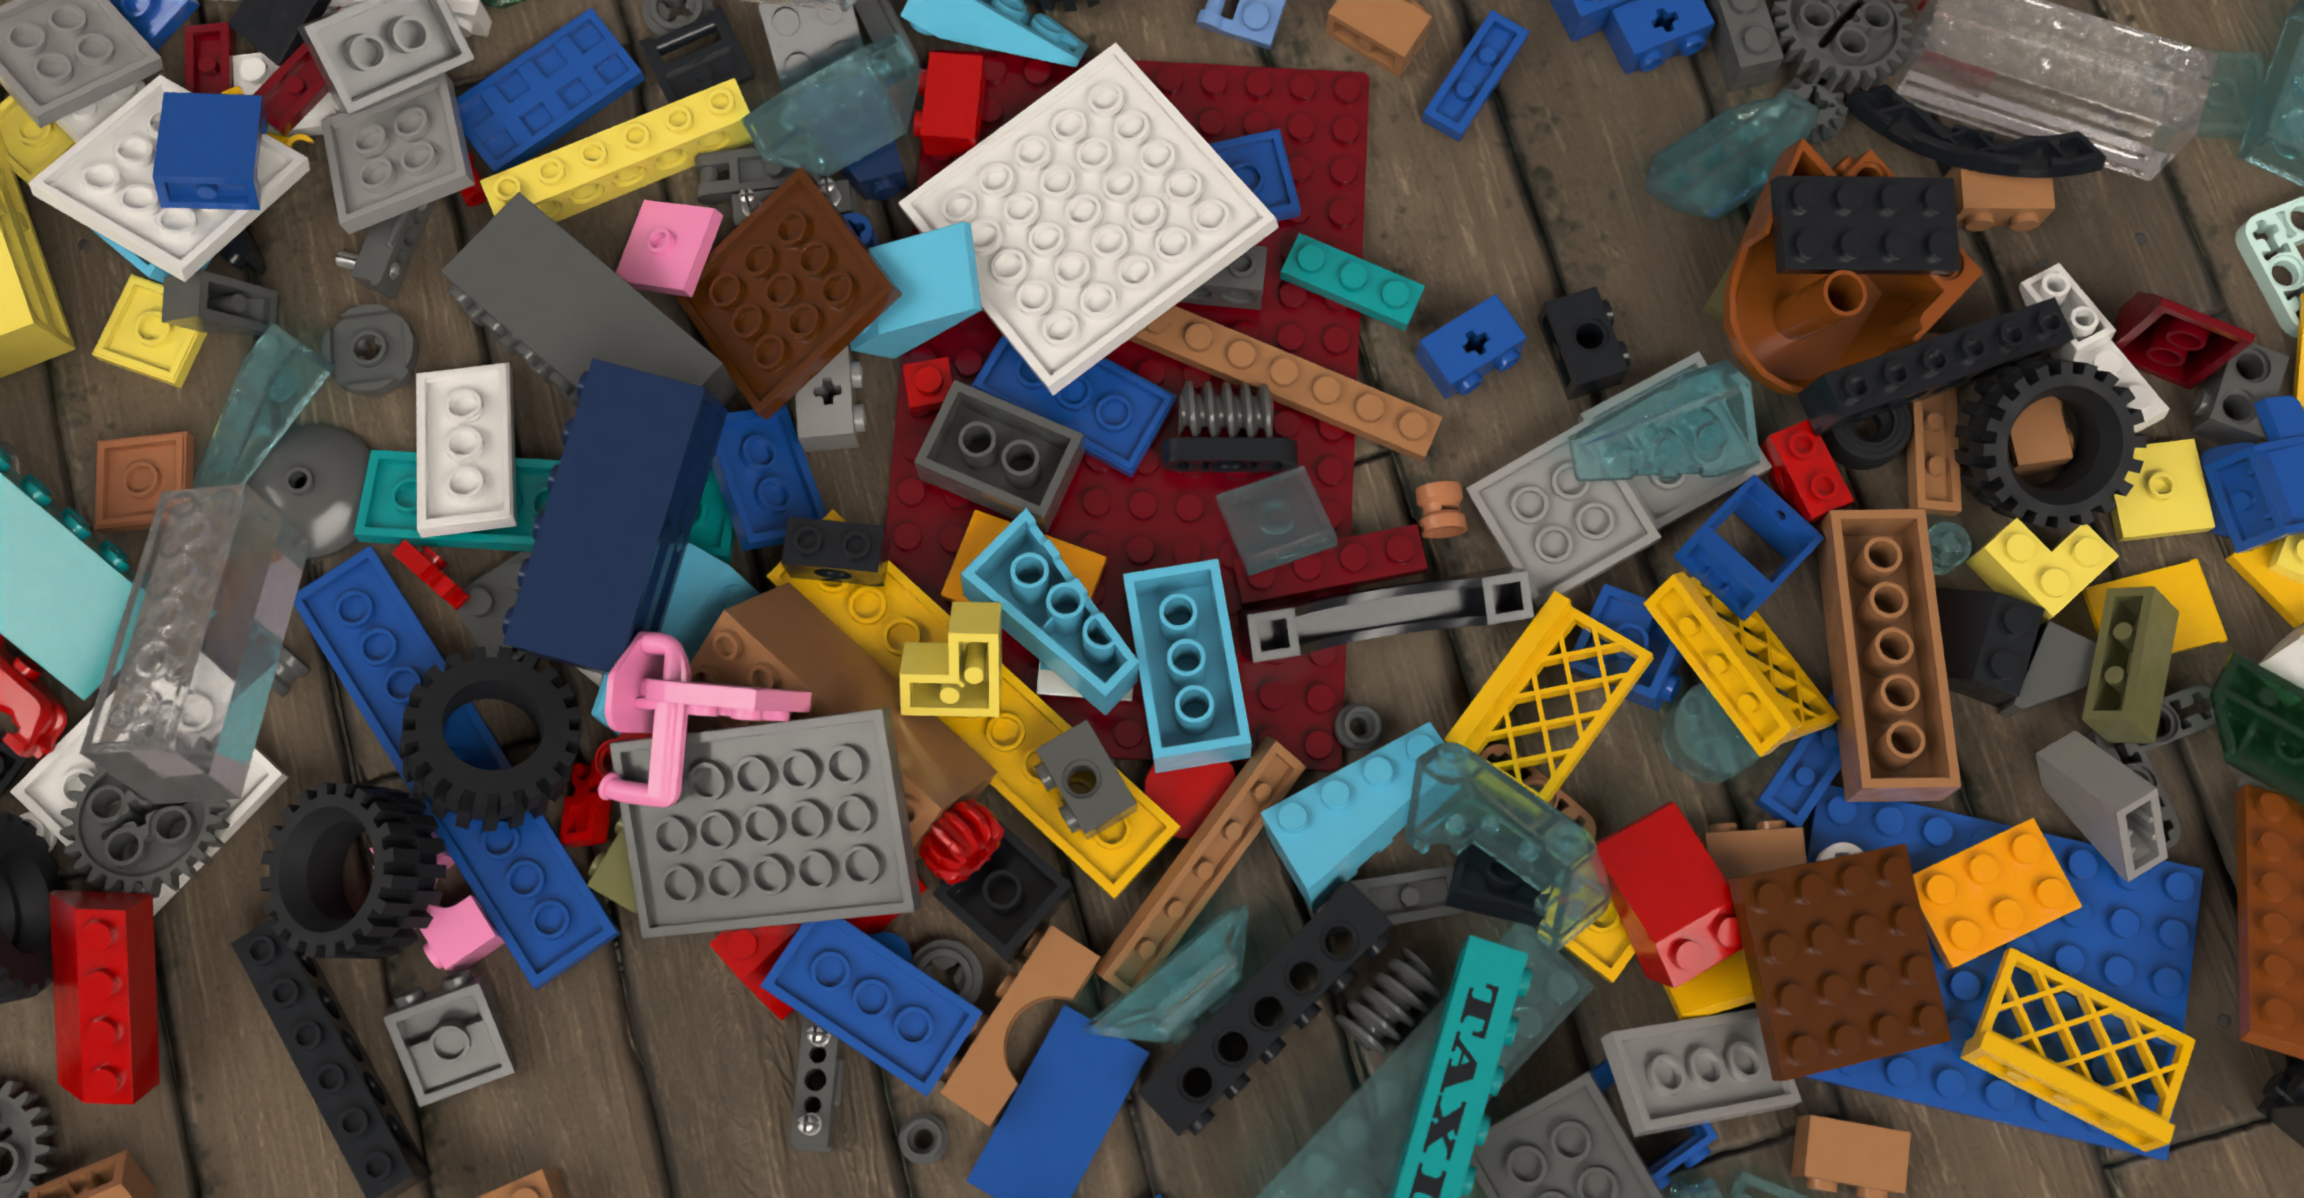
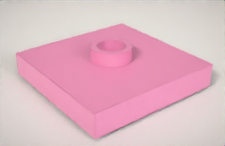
[616,200,723,297]

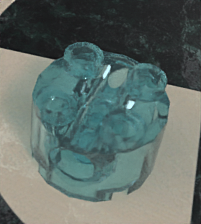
[1662,682,1760,783]

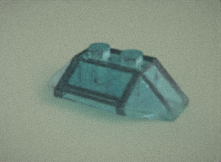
[741,32,922,177]
[1643,90,1819,221]
[1082,903,1249,1045]

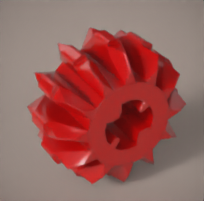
[918,798,1005,885]

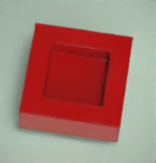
[903,357,953,414]

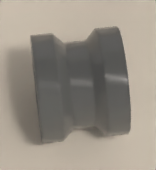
[248,638,312,698]

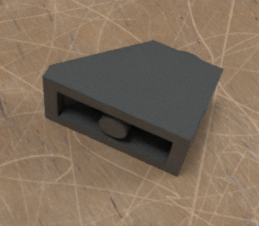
[162,270,278,336]
[1997,621,2097,718]

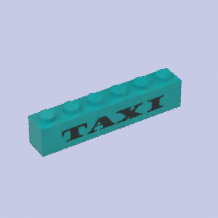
[1389,935,1533,1198]

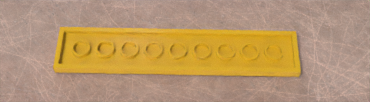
[766,509,1180,900]

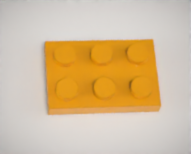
[1913,818,2083,970]

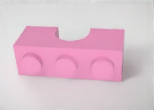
[370,830,505,972]

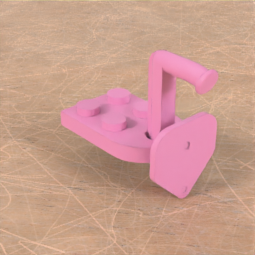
[598,631,812,808]

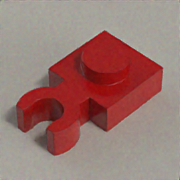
[392,539,470,611]
[559,760,612,848]

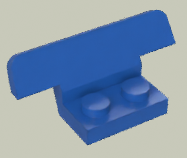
[2203,395,2304,554]

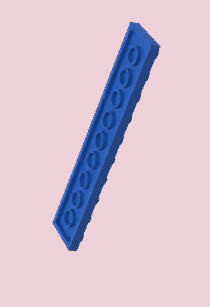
[289,545,621,990]

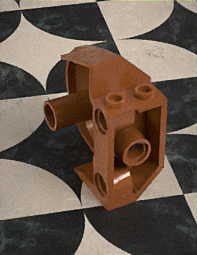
[1723,138,1984,398]

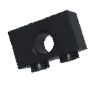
[1537,286,1630,401]
[782,517,891,587]

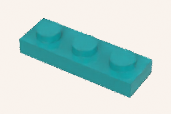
[1280,233,1425,331]

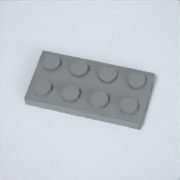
[1601,1008,1802,1137]

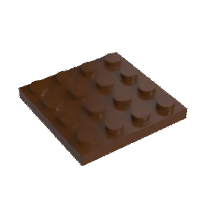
[674,167,902,420]
[1728,844,1952,1081]

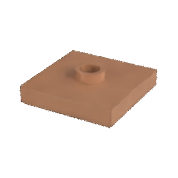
[94,431,194,534]

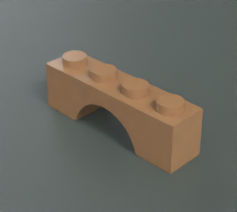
[939,925,1101,1127]

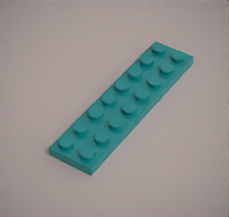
[354,450,736,563]

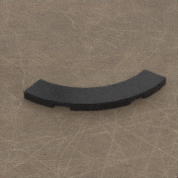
[1845,84,2107,178]

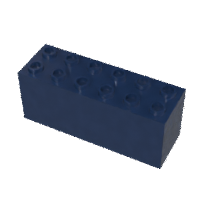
[503,358,728,676]

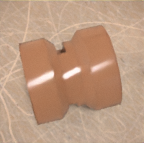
[1415,481,1468,539]

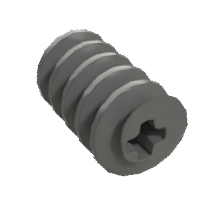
[1178,380,1274,438]
[1335,946,1443,1056]

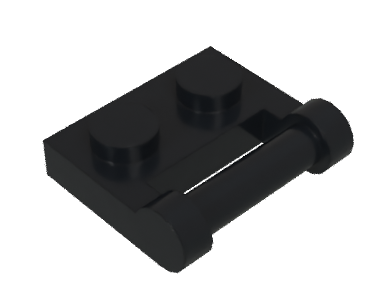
[639,5,755,104]

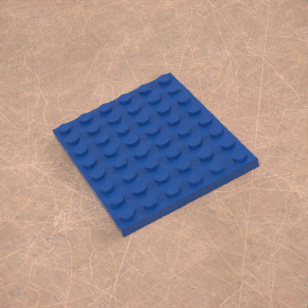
[1802,785,2204,1161]

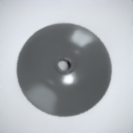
[242,424,371,560]

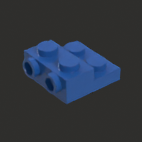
[1569,583,1686,712]

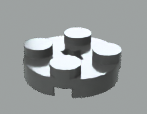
[321,304,419,397]

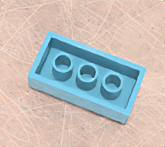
[1123,559,1252,773]

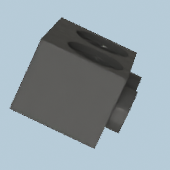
[1180,246,1267,310]
[2190,343,2290,445]

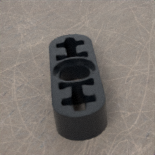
[1162,437,1298,473]

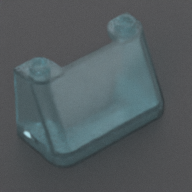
[1405,742,1612,952]

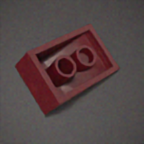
[2112,292,2256,390]

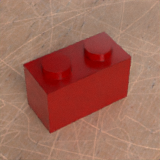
[914,52,987,157]

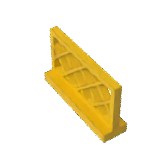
[1643,571,1840,757]
[1444,591,1654,810]
[1960,947,2196,1152]

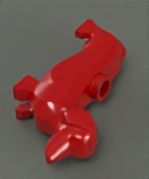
[0,633,68,760]

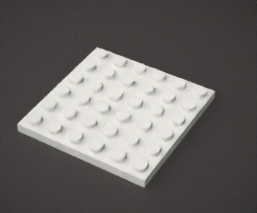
[898,43,1279,396]

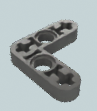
[2086,685,2224,849]

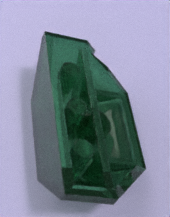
[2210,652,2304,806]

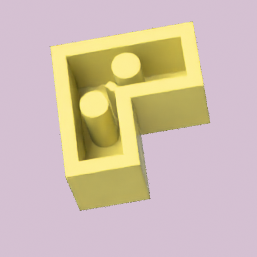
[1965,518,2119,625]
[899,602,1002,717]

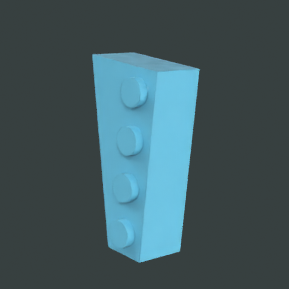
[961,507,1139,716]
[1260,722,1457,913]

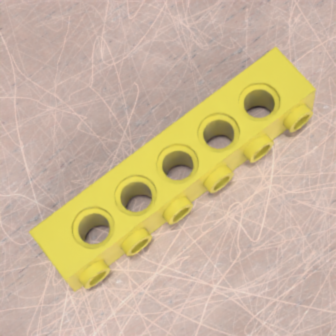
[480,78,760,222]

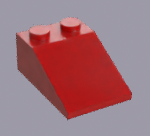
[1588,801,1743,988]

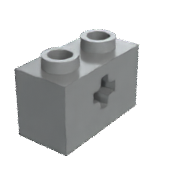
[795,346,867,452]

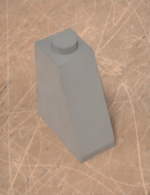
[2036,730,2168,882]

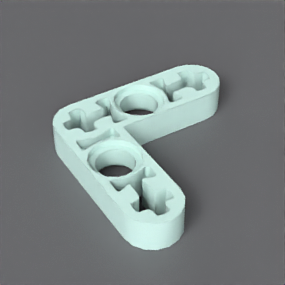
[2235,196,2304,338]

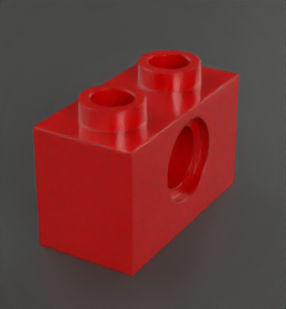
[1760,419,1854,527]

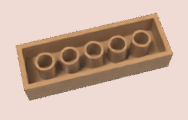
[1816,509,1961,802]

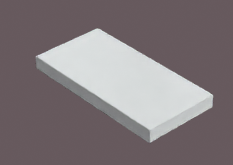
[416,362,517,538]

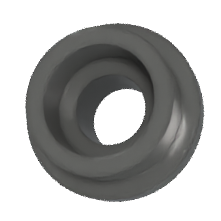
[1334,703,1381,751]
[899,1114,949,1165]

